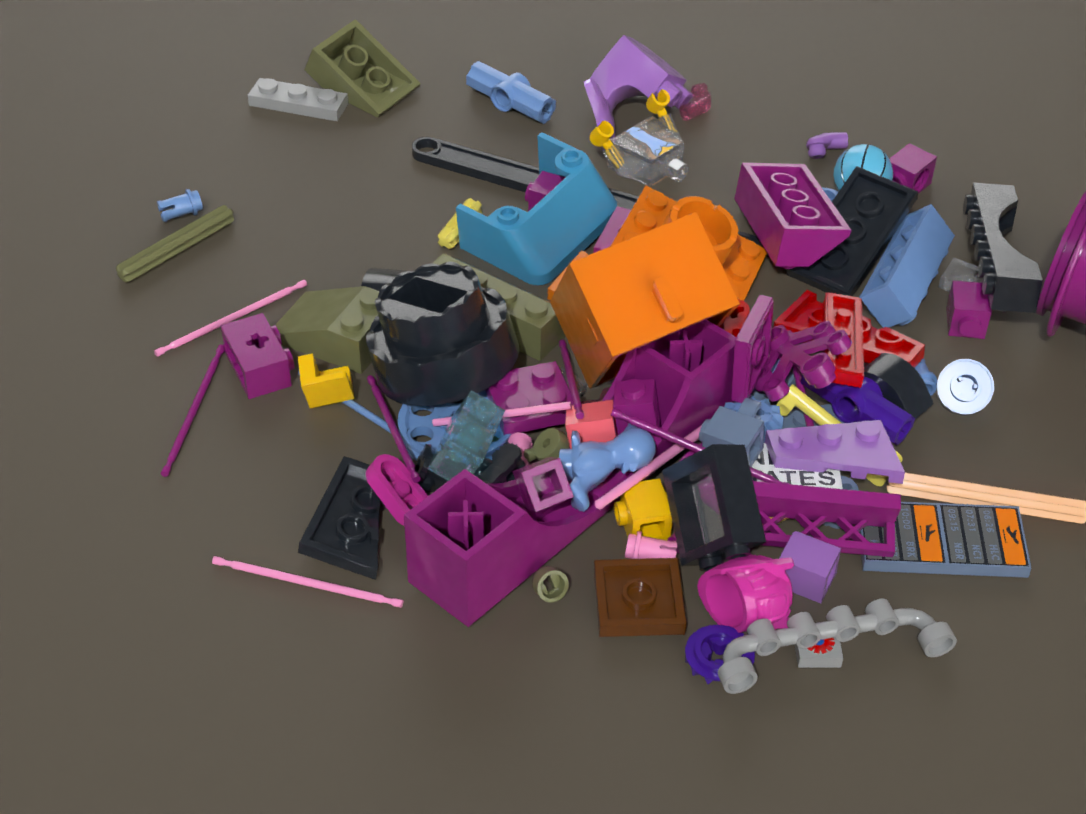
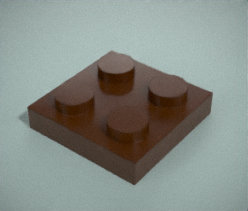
[594,558,686,637]

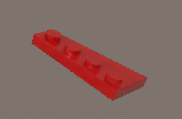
[773,290,925,368]

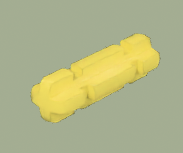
[438,198,482,249]

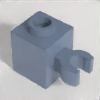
[699,397,764,467]

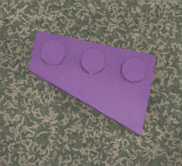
[765,420,905,484]

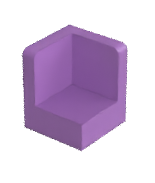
[779,531,841,603]

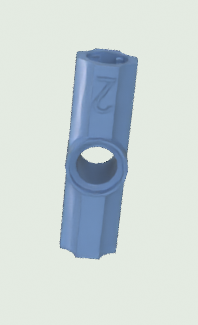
[466,61,556,124]

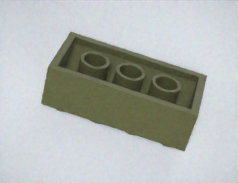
[431,253,566,361]

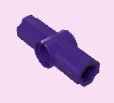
[801,375,915,445]

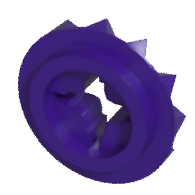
[685,625,755,684]

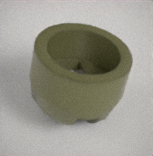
[532,566,569,603]

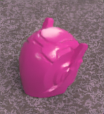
[697,555,794,633]

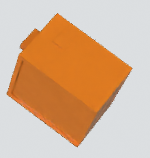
[550,212,740,389]

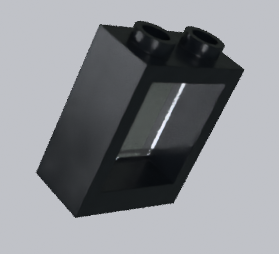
[662,444,766,571]

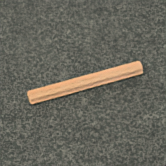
[886,472,1086,524]

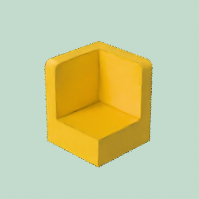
[298,353,354,409]

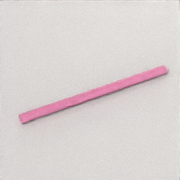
[432,401,572,427]

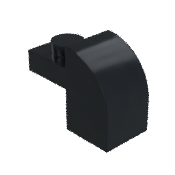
[864,353,934,419]

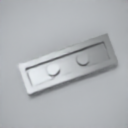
[248,78,348,122]

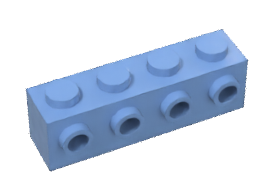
[860,204,955,328]

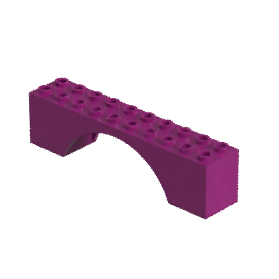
[404,319,736,627]

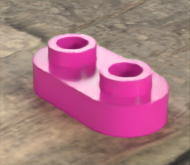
[366,454,428,526]

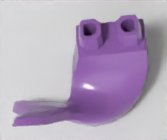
[584,35,693,157]

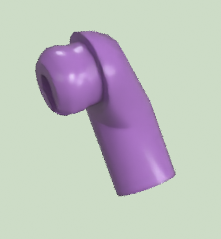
[806,132,848,159]

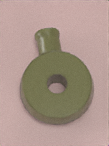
[524,428,570,462]

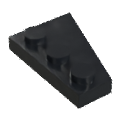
[298,456,380,580]

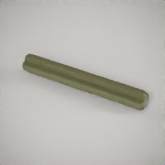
[116,205,234,283]

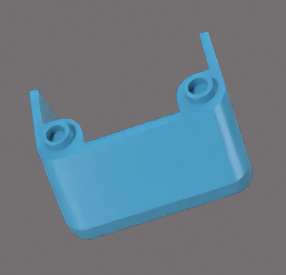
[456,132,617,285]

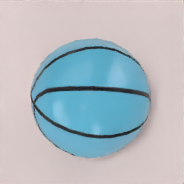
[833,144,893,191]

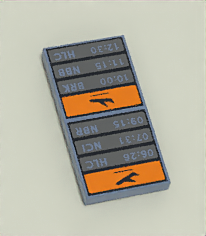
[859,502,1031,578]

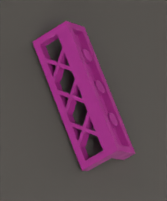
[753,481,901,557]

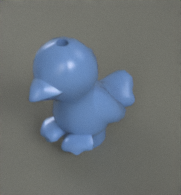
[559,423,656,512]

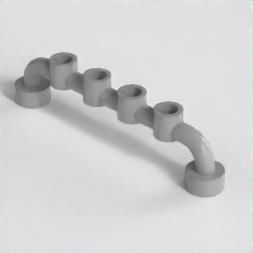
[718,598,957,694]

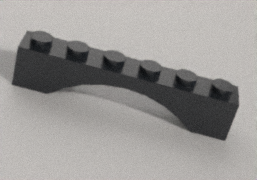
[963,182,1043,313]

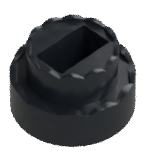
[366,262,519,406]

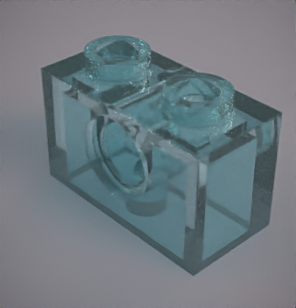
[427,390,505,481]

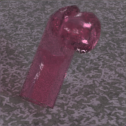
[679,83,712,121]

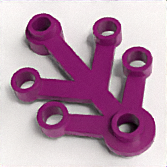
[755,321,852,402]

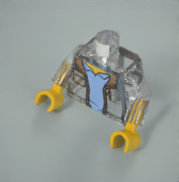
[590,89,689,186]

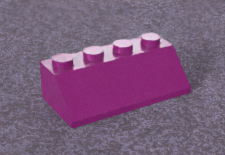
[734,163,851,269]

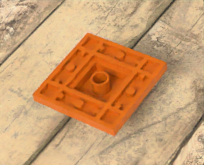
[611,185,767,301]

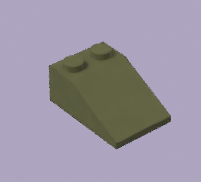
[304,19,421,118]
[275,286,379,374]

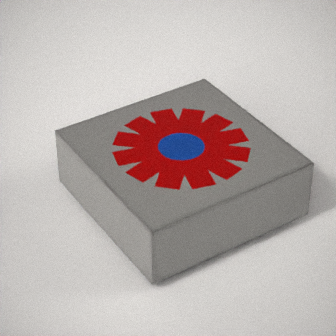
[794,637,843,668]

